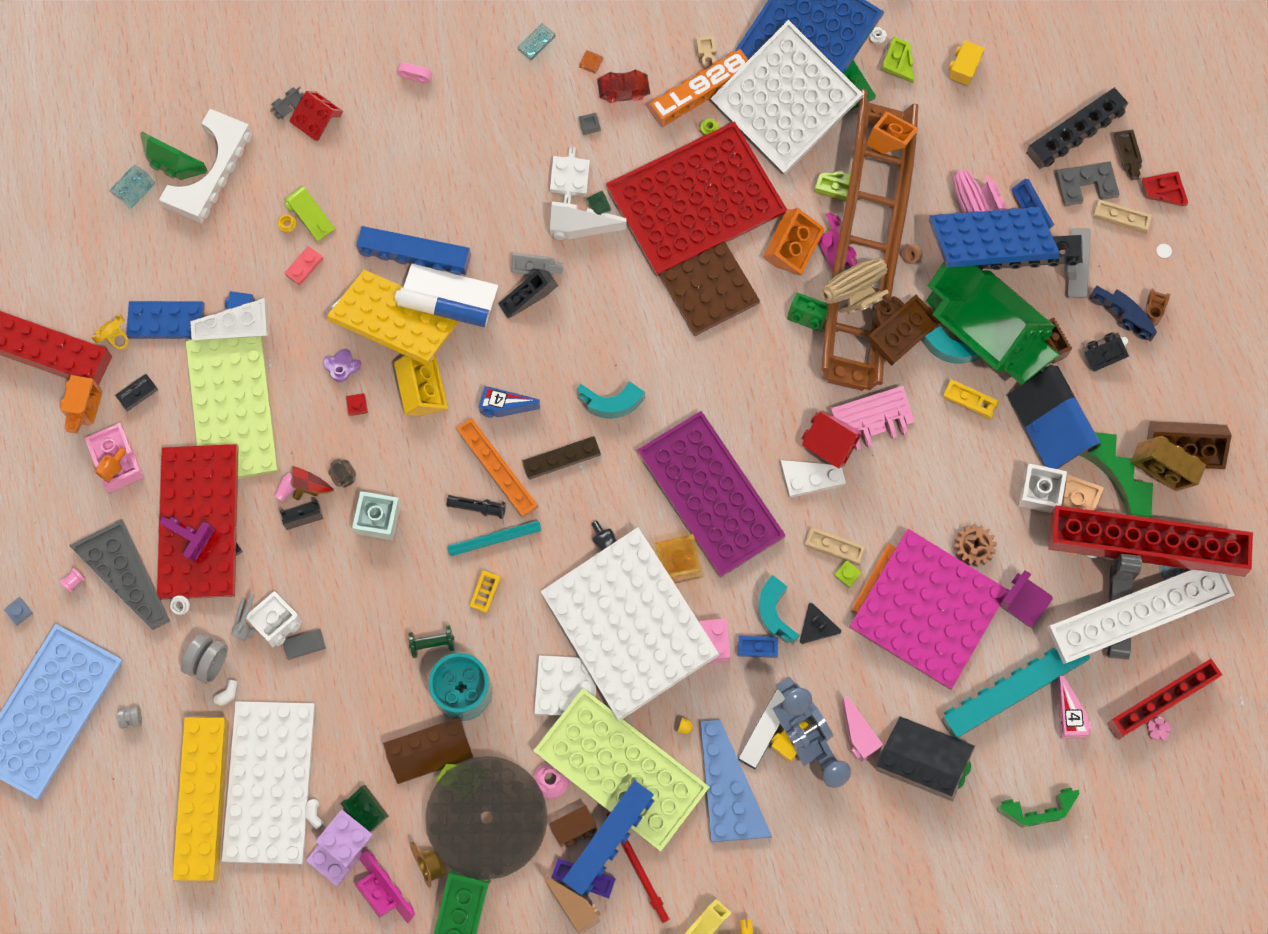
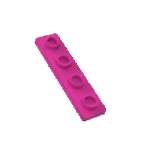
[819,212,859,271]
[355,850,415,923]

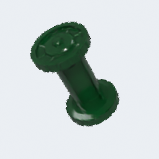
[409,625,455,658]

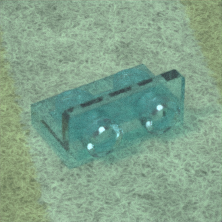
[109,165,155,208]

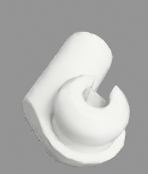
[213,680,237,706]
[305,799,324,830]

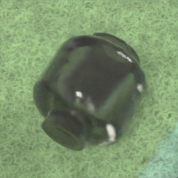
[328,459,357,488]

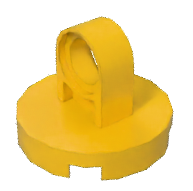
[91,313,129,349]

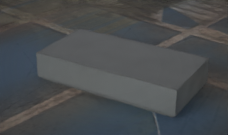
[283,629,326,660]

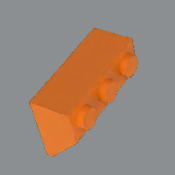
[762,208,825,275]

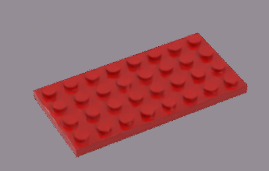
[157,444,239,600]

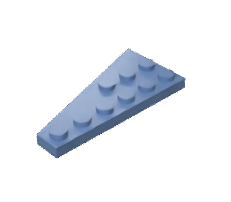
[701,720,772,843]

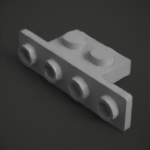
[1064,228,1091,298]

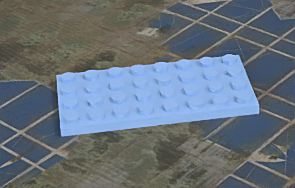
[0,624,123,800]

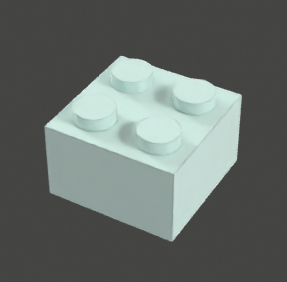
[352,491,401,541]

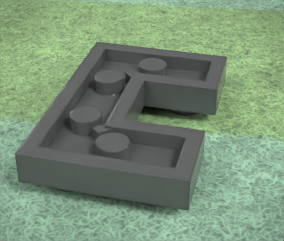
[1056,161,1120,206]

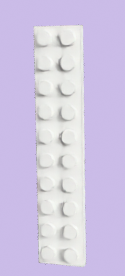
[1047,570,1235,664]

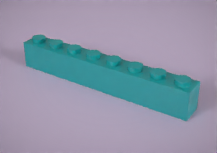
[941,648,1091,738]

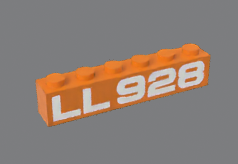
[650,49,748,128]

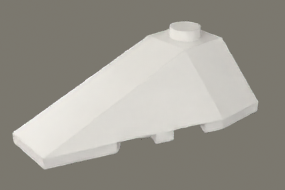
[550,201,627,240]

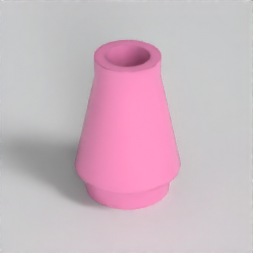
[274,473,296,502]

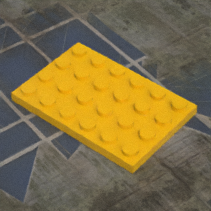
[327,270,460,366]

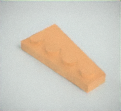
[1058,474,1104,558]

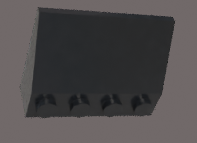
[876,716,975,802]

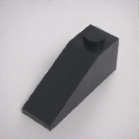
[498,269,558,318]

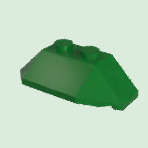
[140,131,208,180]

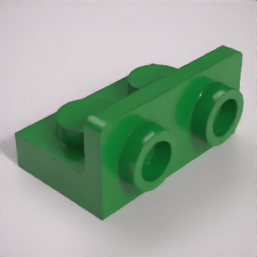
[787,292,828,332]

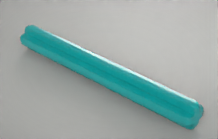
[447,521,541,556]

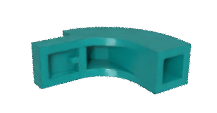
[923,326,980,364]
[577,382,645,419]
[758,575,799,645]

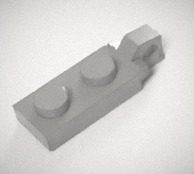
[511,252,564,275]

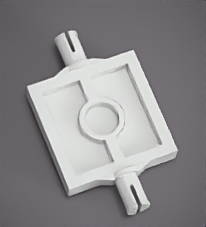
[550,147,590,204]

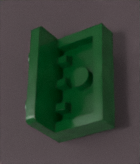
[340,785,389,832]

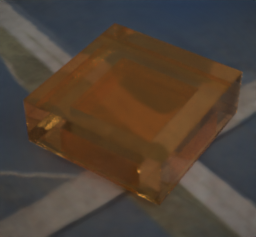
[579,50,603,74]

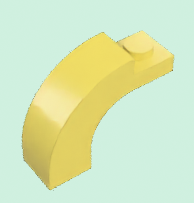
[685,899,731,934]

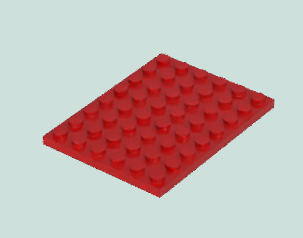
[606,121,787,276]

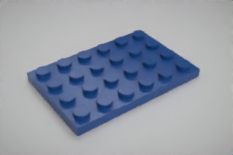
[929,207,1060,268]

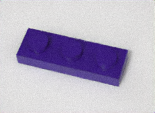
[551,858,616,899]

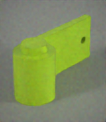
[283,186,336,242]

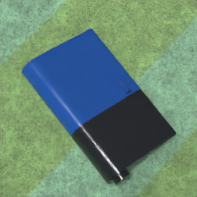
[1008,364,1101,469]

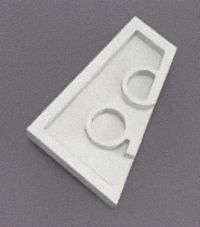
[780,460,846,498]

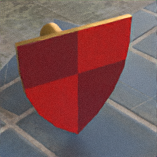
[292,466,334,501]

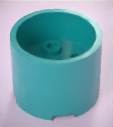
[429,653,493,721]

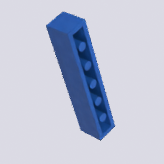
[356,226,471,275]
[562,780,654,896]

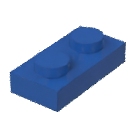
[738,636,778,658]

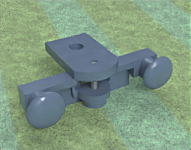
[772,677,851,788]

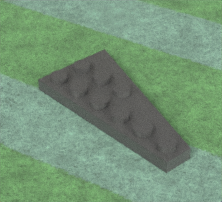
[70,520,170,630]

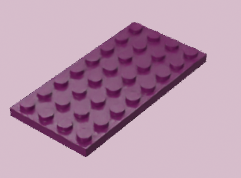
[637,411,786,578]

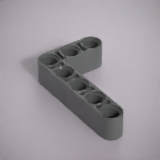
[1107,554,1142,660]

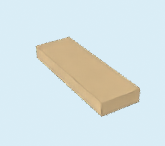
[1093,199,1152,234]
[804,527,866,566]

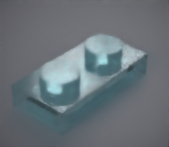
[518,23,555,61]

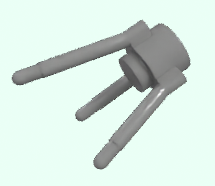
[231,594,256,641]

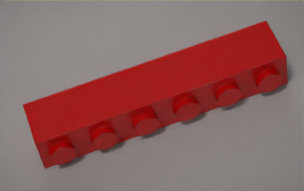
[1107,658,1223,740]

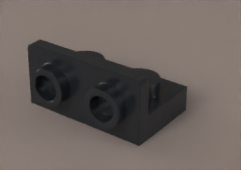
[1083,332,1129,372]

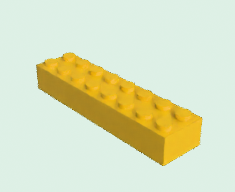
[173,718,229,883]

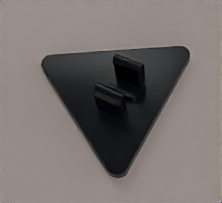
[800,603,841,644]

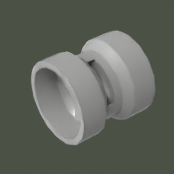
[117,706,142,729]

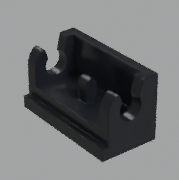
[279,499,324,530]

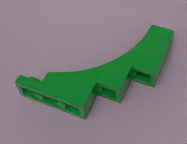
[1079,432,1153,518]

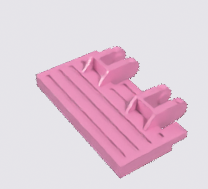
[830,386,915,450]

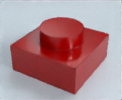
[346,393,368,416]

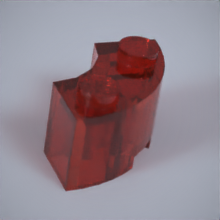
[597,69,650,103]

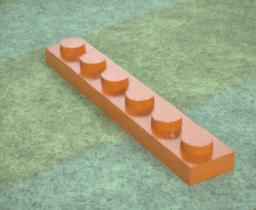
[456,417,538,518]

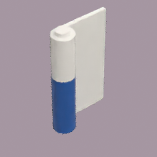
[394,264,498,328]

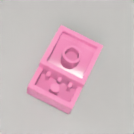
[85,423,144,493]

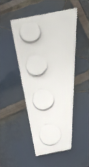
[191,298,268,341]

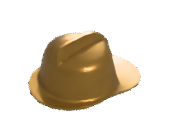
[410,842,446,888]

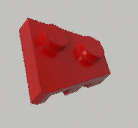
[1141,171,1189,206]

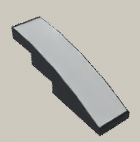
[738,688,785,770]

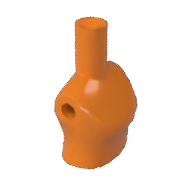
[94,447,127,483]

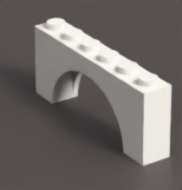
[159,109,252,224]

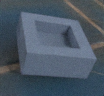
[4,597,33,626]

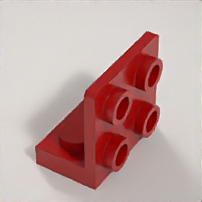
[290,91,344,141]

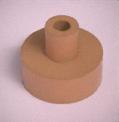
[902,244,922,264]

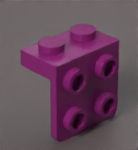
[1000,570,1053,627]

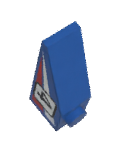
[478,386,541,418]

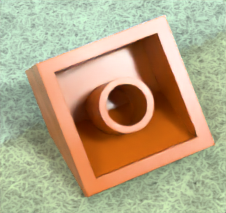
[866,111,919,154]

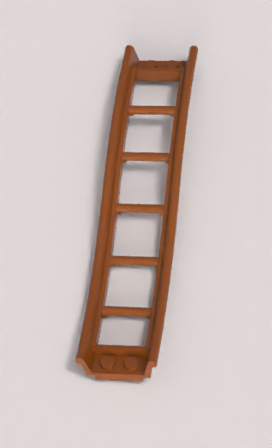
[822,89,919,391]

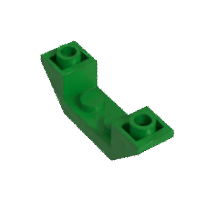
[997,788,1080,828]

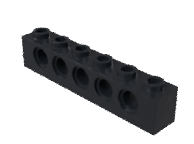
[1026,87,1128,169]
[976,235,1083,270]

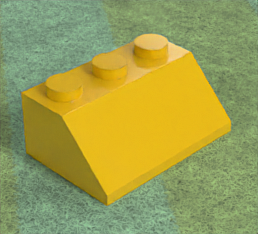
[394,356,448,416]

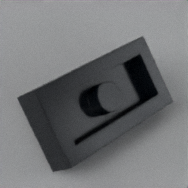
[115,374,158,412]

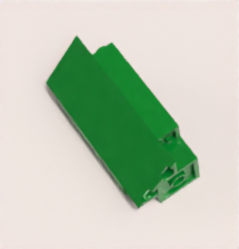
[926,262,1060,385]

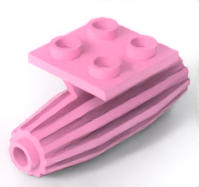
[953,169,1007,213]

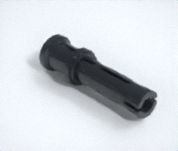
[446,495,506,519]

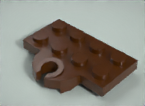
[866,294,941,366]

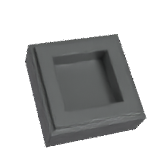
[579,113,601,135]

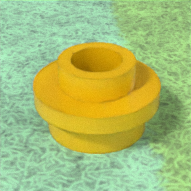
[278,215,296,233]

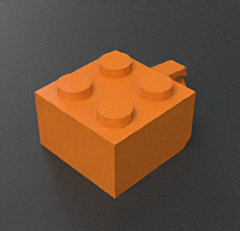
[60,375,103,434]

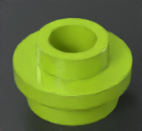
[700,119,719,135]

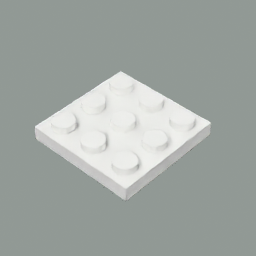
[535,655,597,717]

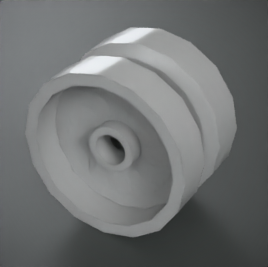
[181,633,228,684]

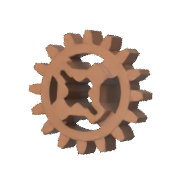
[954,524,997,567]

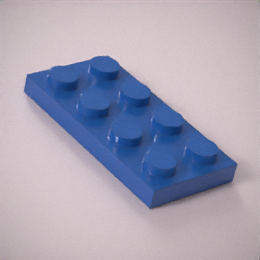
[126,301,205,339]

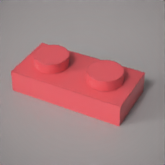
[285,246,323,286]

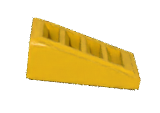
[469,570,502,613]

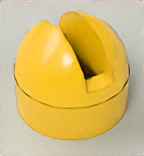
[677,717,693,735]

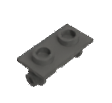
[270,86,304,120]

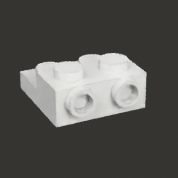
[246,591,302,648]

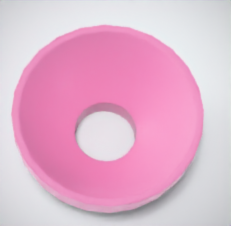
[533,763,569,799]

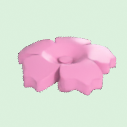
[1147,716,1172,741]

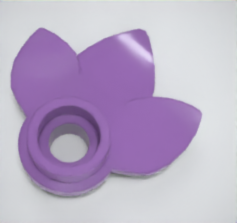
[324,349,361,382]

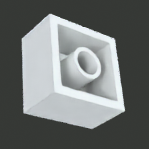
[1018,464,1067,513]

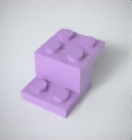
[306,809,374,887]

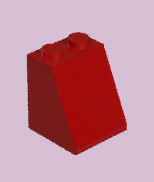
[801,410,863,469]

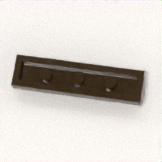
[522,436,601,480]

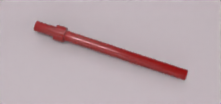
[606,812,670,923]

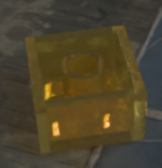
[655,534,703,584]

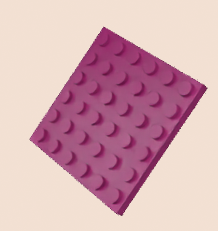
[849,529,1006,690]

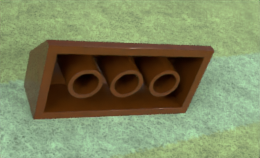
[1147,421,1232,469]
[383,717,474,784]

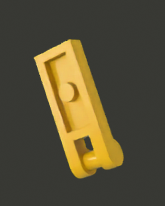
[943,379,999,420]

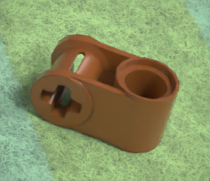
[1145,288,1170,326]

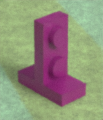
[159,516,215,562]

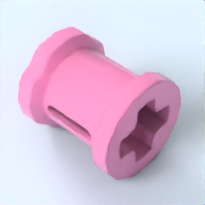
[59,567,86,593]

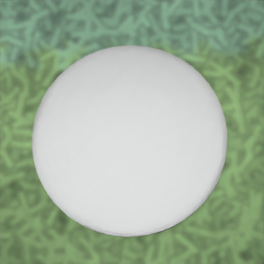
[1156,244,1172,258]

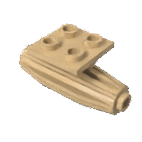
[821,258,889,314]

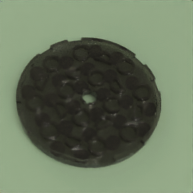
[426,756,547,880]

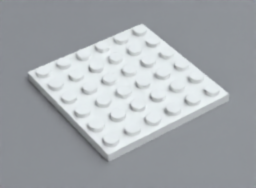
[711,20,864,174]

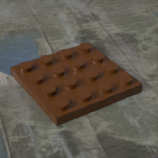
[659,242,760,337]

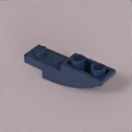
[1089,285,1157,342]

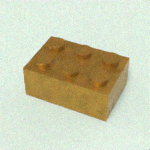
[1130,436,1206,491]

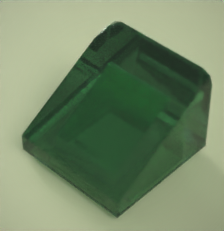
[586,191,612,215]

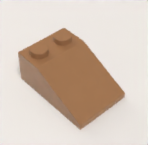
[544,877,601,934]

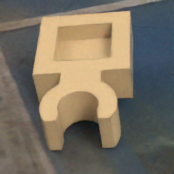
[696,35,716,68]

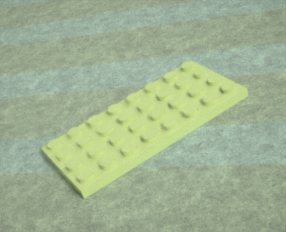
[186,336,278,479]
[533,688,709,852]

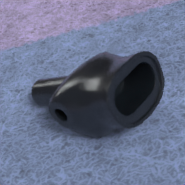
[591,521,617,551]

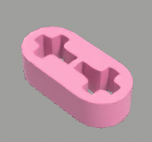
[397,62,432,83]

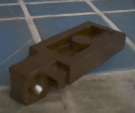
[1114,129,1142,180]

